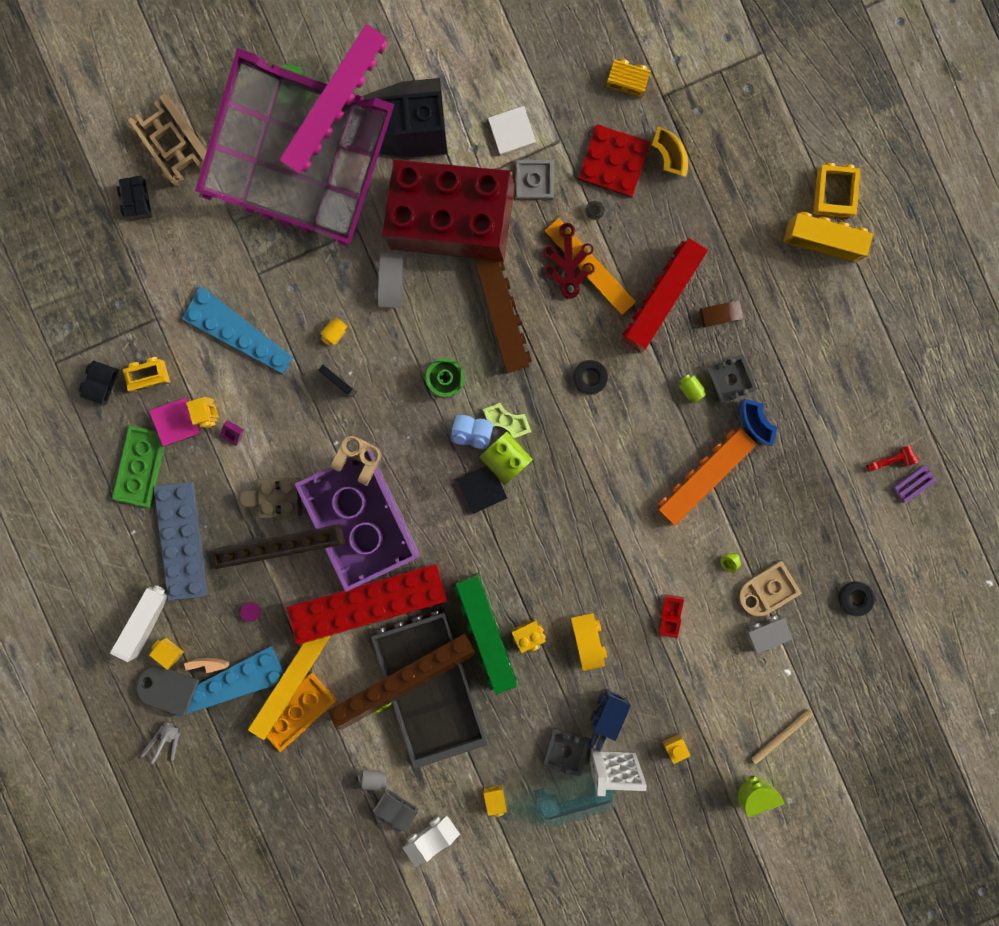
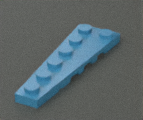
[182,286,293,374]
[176,646,285,717]

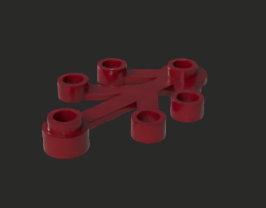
[544,223,595,299]

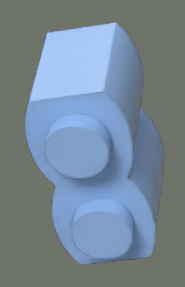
[450,415,493,449]

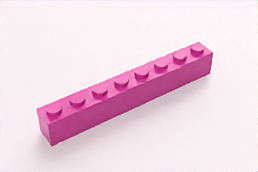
[280,23,388,174]

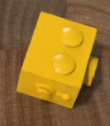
[511,619,546,653]

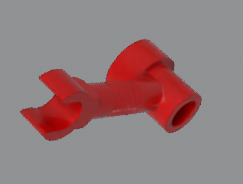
[865,445,919,472]

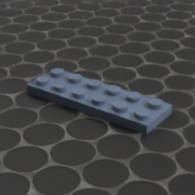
[154,482,208,601]

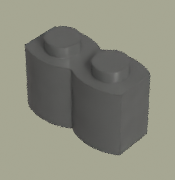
[373,789,419,832]

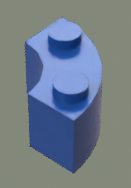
[739,399,778,446]

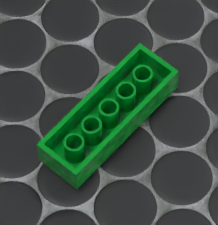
[454,573,518,695]

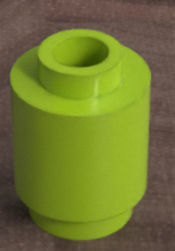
[679,374,706,404]

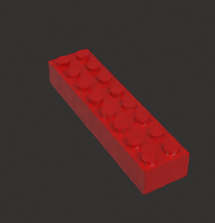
[286,564,448,645]

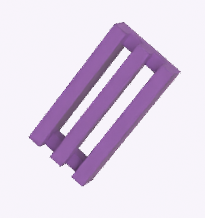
[893,465,937,503]

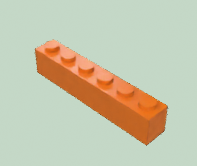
[657,428,757,526]

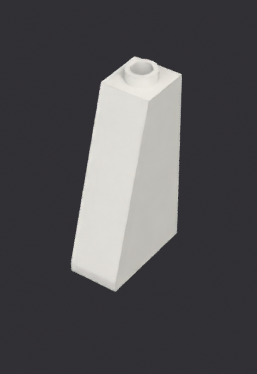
[110,585,168,662]

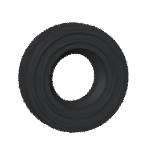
[573,360,608,395]
[839,581,875,616]

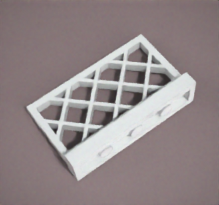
[589,745,647,796]

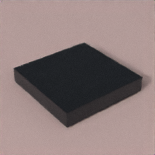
[318,365,358,397]
[457,466,507,514]

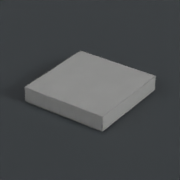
[515,160,554,200]

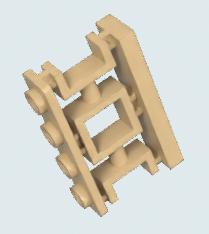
[128,93,214,186]

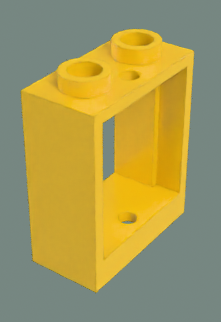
[813,163,861,218]

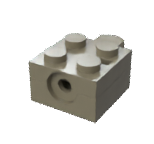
[240,477,302,518]

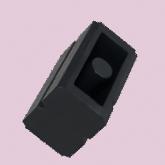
[117,176,152,221]

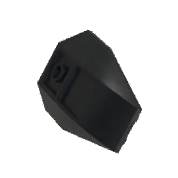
[331,78,448,158]

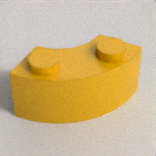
[652,126,688,177]
[571,613,607,671]

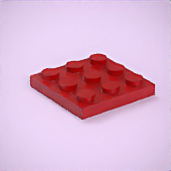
[578,124,651,198]

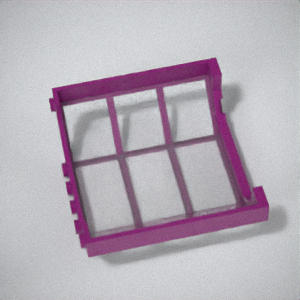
[195,48,394,246]

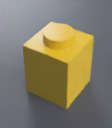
[149,638,184,670]
[662,734,691,764]
[484,785,507,817]

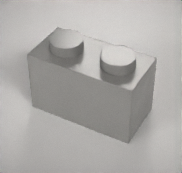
[745,615,793,654]

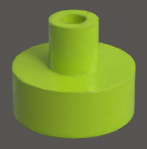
[720,553,741,573]

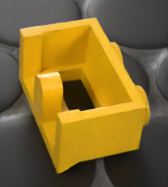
[123,357,170,393]
[186,397,219,428]

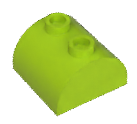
[479,432,533,485]
[738,775,785,818]

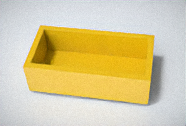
[783,212,874,263]

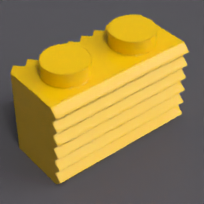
[606,59,651,98]

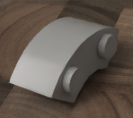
[375,253,404,308]

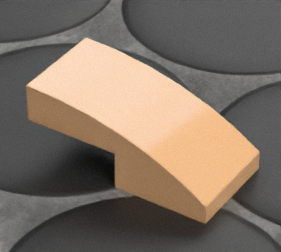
[184,658,229,673]

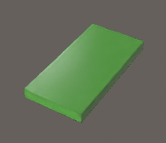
[112,425,164,508]

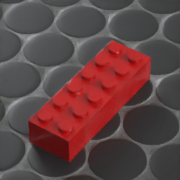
[622,238,708,353]

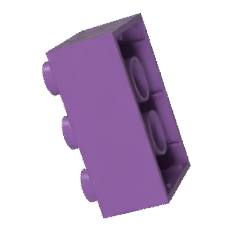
[295,450,421,592]

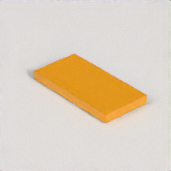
[266,672,337,752]

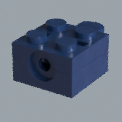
[588,689,631,752]

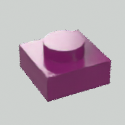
[220,420,244,446]

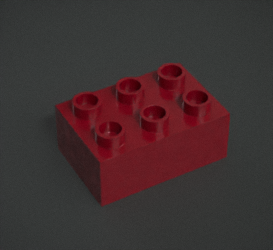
[382,159,515,262]

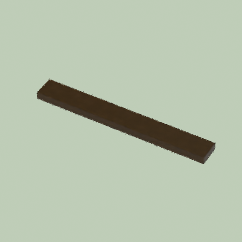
[210,524,345,569]

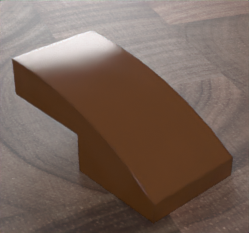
[700,300,744,327]

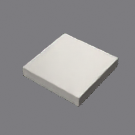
[488,106,536,156]

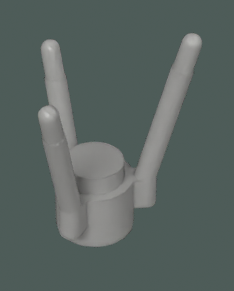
[140,722,181,764]

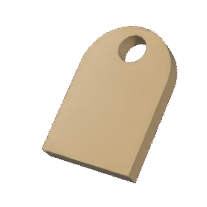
[739,560,802,616]

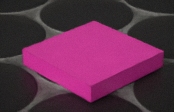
[149,398,200,447]

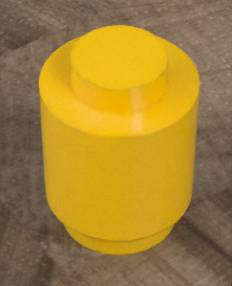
[320,317,348,346]

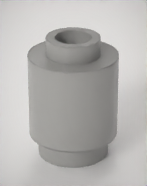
[359,770,387,791]

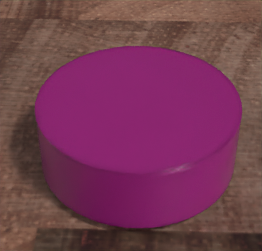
[240,602,261,622]

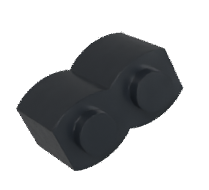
[79,360,119,405]

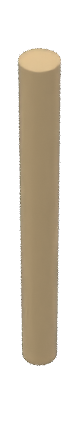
[751,709,814,764]

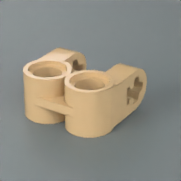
[331,436,382,486]

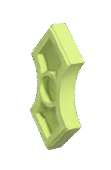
[482,403,531,438]

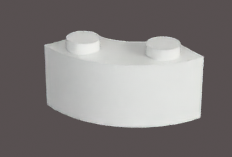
[402,816,460,867]

